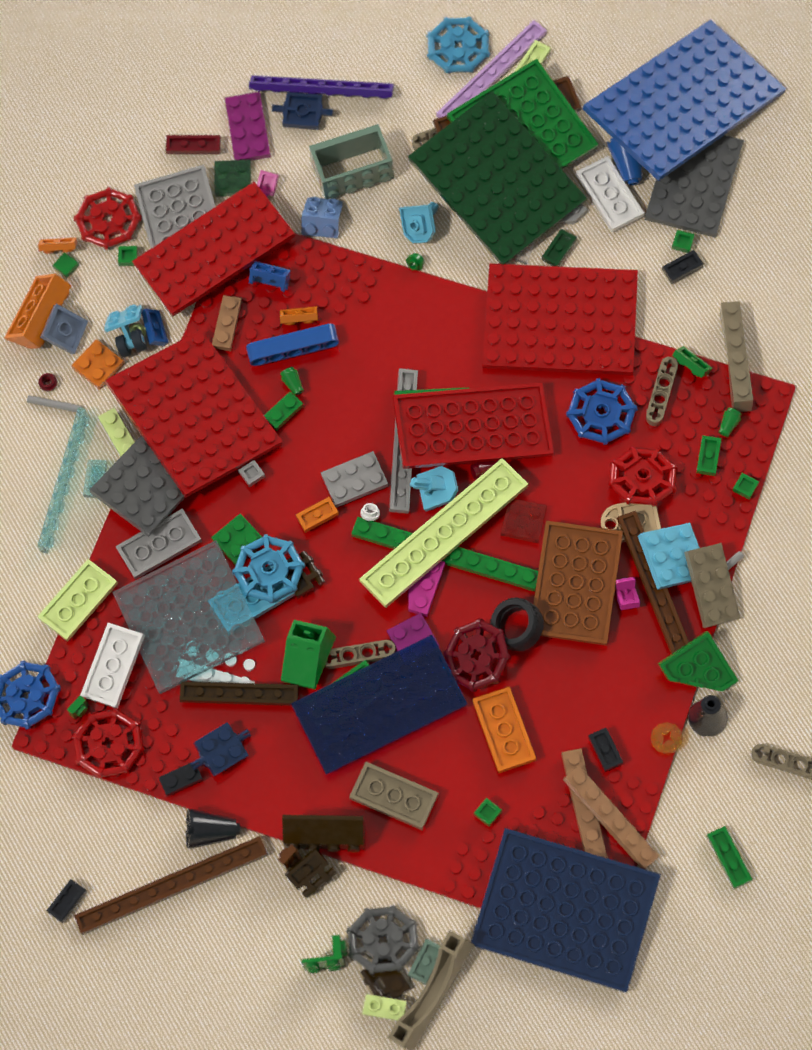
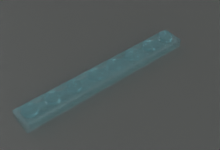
[38,407,90,554]

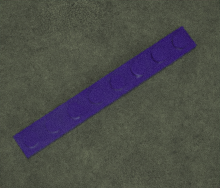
[249,75,394,99]

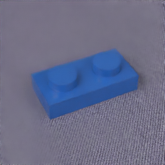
[141,308,168,346]

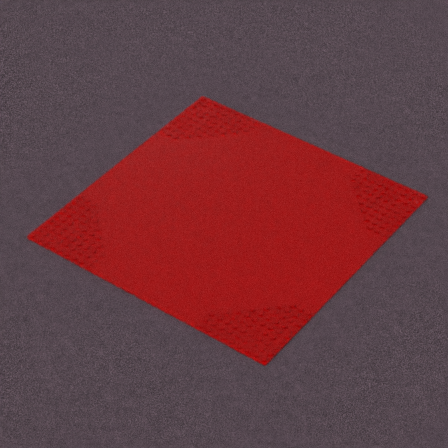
[12,233,795,909]

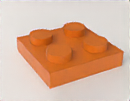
[71,339,125,390]

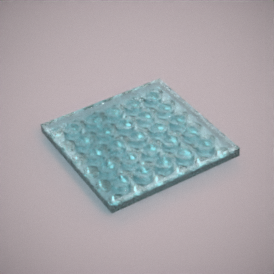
[113,540,265,694]

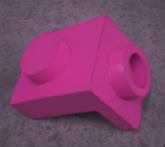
[257,170,279,198]
[615,577,640,610]

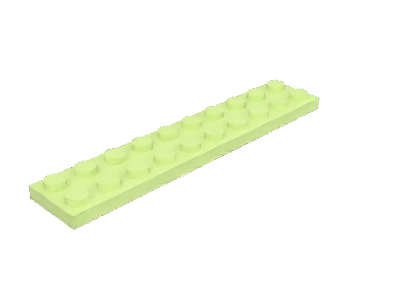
[359,458,528,608]

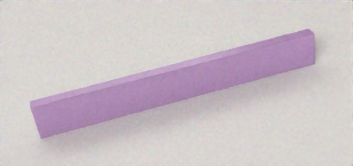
[436,20,547,118]

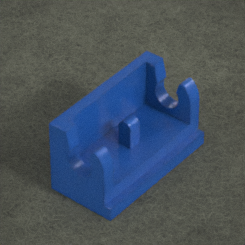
[249,262,291,292]

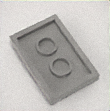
[321,451,388,508]

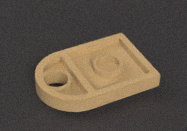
[601,502,661,543]

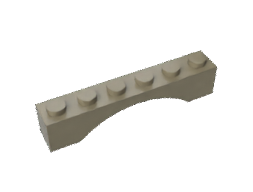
[720,301,753,412]
[388,930,474,1050]

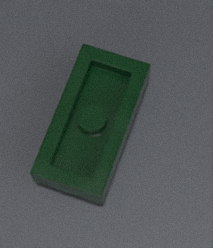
[541,229,577,266]

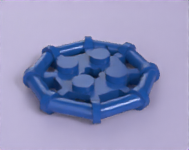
[566,378,638,445]
[0,660,61,730]

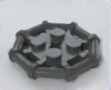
[346,905,420,975]

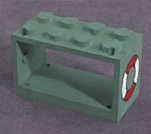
[309,124,394,199]

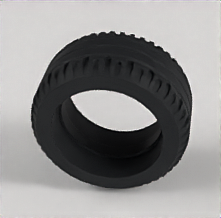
[490,598,544,651]

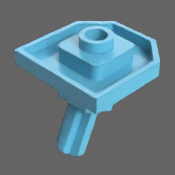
[399,202,439,243]
[410,466,458,511]

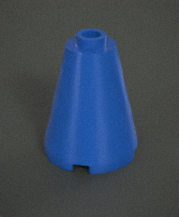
[607,138,643,186]

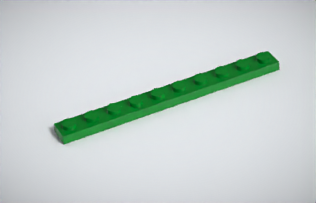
[351,517,538,592]

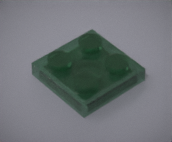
[215,159,252,197]

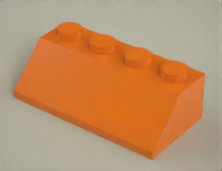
[4,273,72,349]

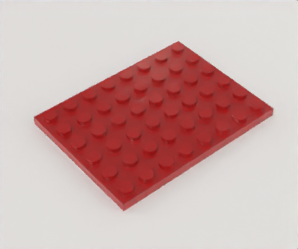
[482,263,638,375]
[105,329,283,498]

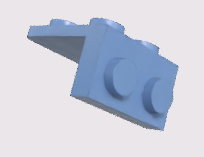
[301,197,343,238]

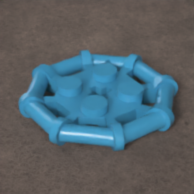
[426,16,490,74]
[232,534,305,603]

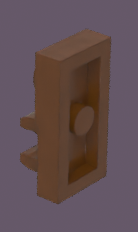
[278,845,303,871]

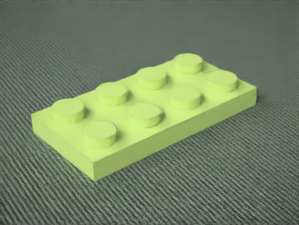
[37,559,118,641]

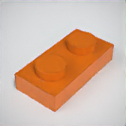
[38,237,77,254]
[280,307,318,325]
[296,497,339,533]

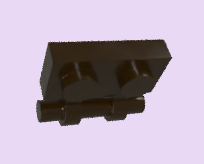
[287,551,326,599]
[285,848,337,898]
[360,959,411,999]

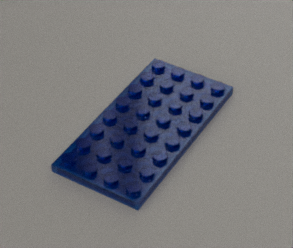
[291,635,468,775]

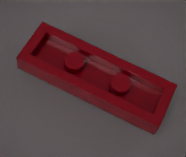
[165,135,221,154]

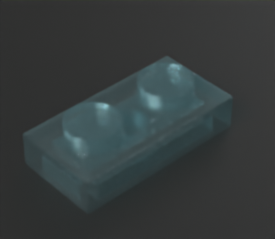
[83,459,108,498]

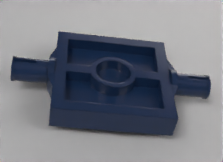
[272,92,333,130]
[190,722,251,777]

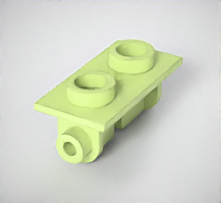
[362,994,406,1021]

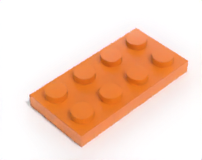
[472,687,536,773]

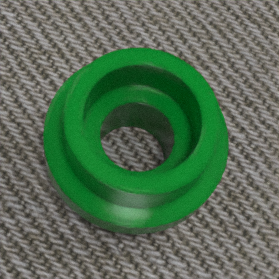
[406,253,424,270]

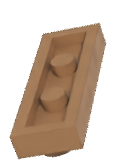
[212,295,242,351]

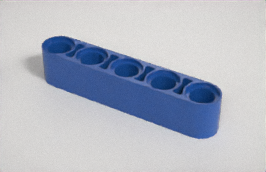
[246,324,339,366]

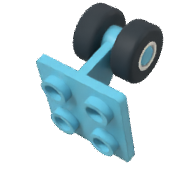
[104,304,147,358]

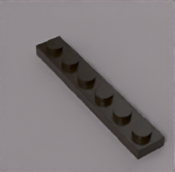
[179,681,299,706]

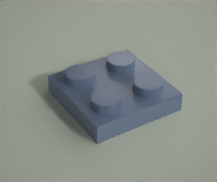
[40,304,88,354]

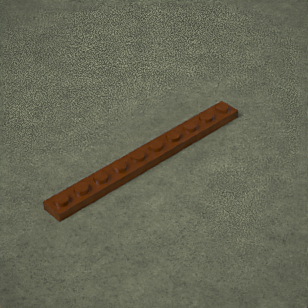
[74,836,268,935]

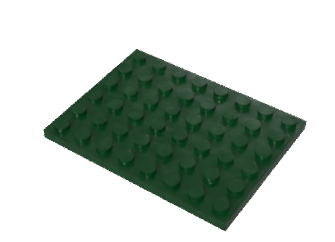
[408,92,587,265]

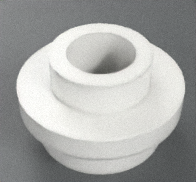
[361,503,380,521]

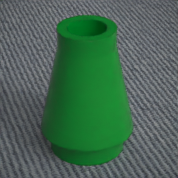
[280,367,304,396]
[718,408,742,437]

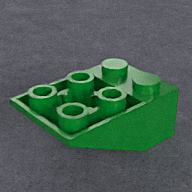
[281,620,336,689]

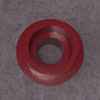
[38,373,57,392]

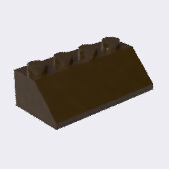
[282,815,365,852]

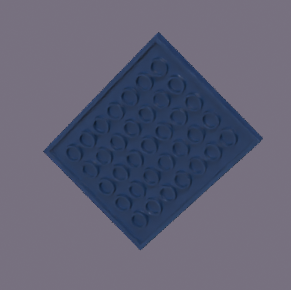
[471,828,661,993]

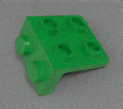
[301,935,348,973]

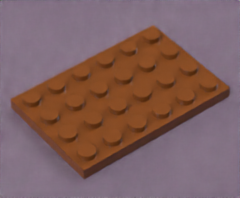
[533,521,623,646]

